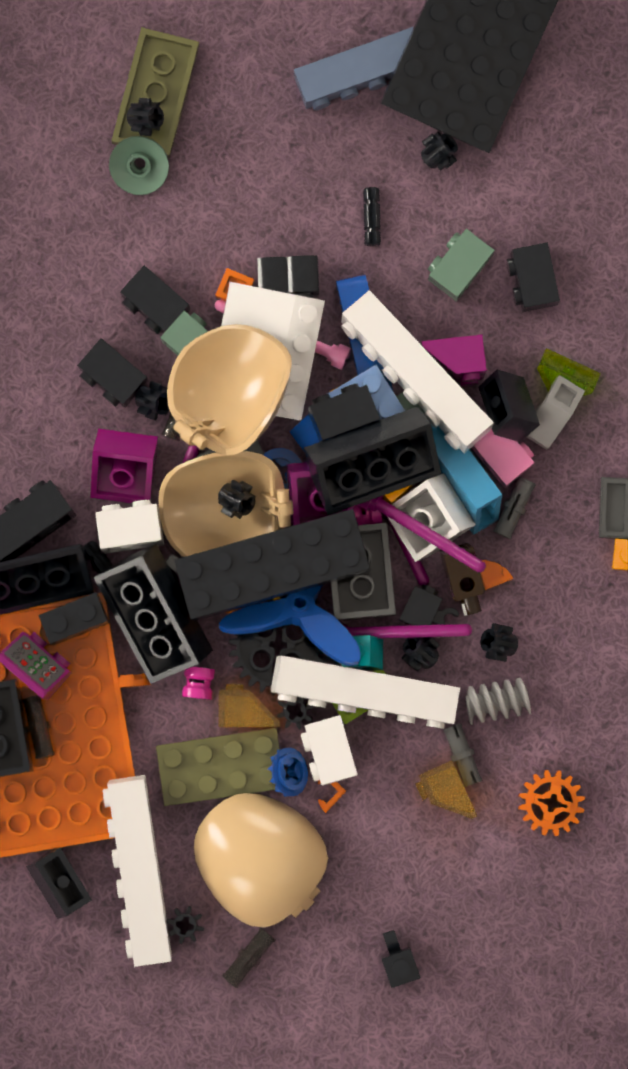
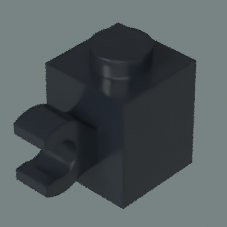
[399,584,459,625]
[381,930,421,988]

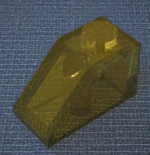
[218,684,280,728]
[415,760,477,819]

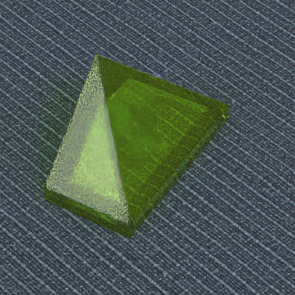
[537,348,601,396]

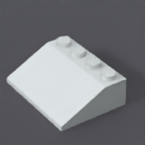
[221,282,325,421]

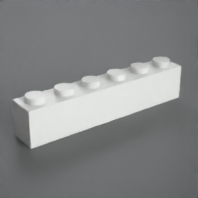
[341,290,494,454]
[271,656,460,729]
[103,775,172,967]

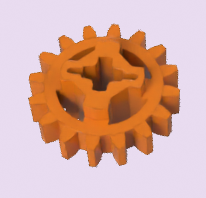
[518,770,585,836]

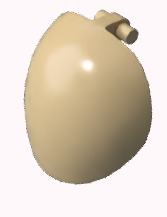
[167,324,292,455]
[159,451,293,557]
[194,793,328,927]

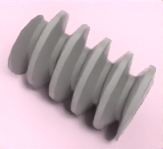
[465,677,531,725]

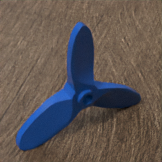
[219,585,361,666]

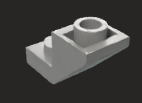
[527,375,585,450]

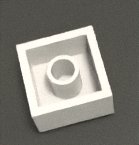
[387,473,476,562]
[95,500,165,554]
[301,715,357,786]

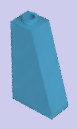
[431,425,502,535]

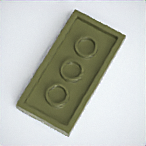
[112,27,200,158]
[156,728,280,806]

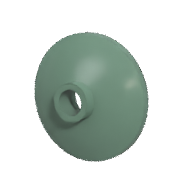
[109,136,169,195]

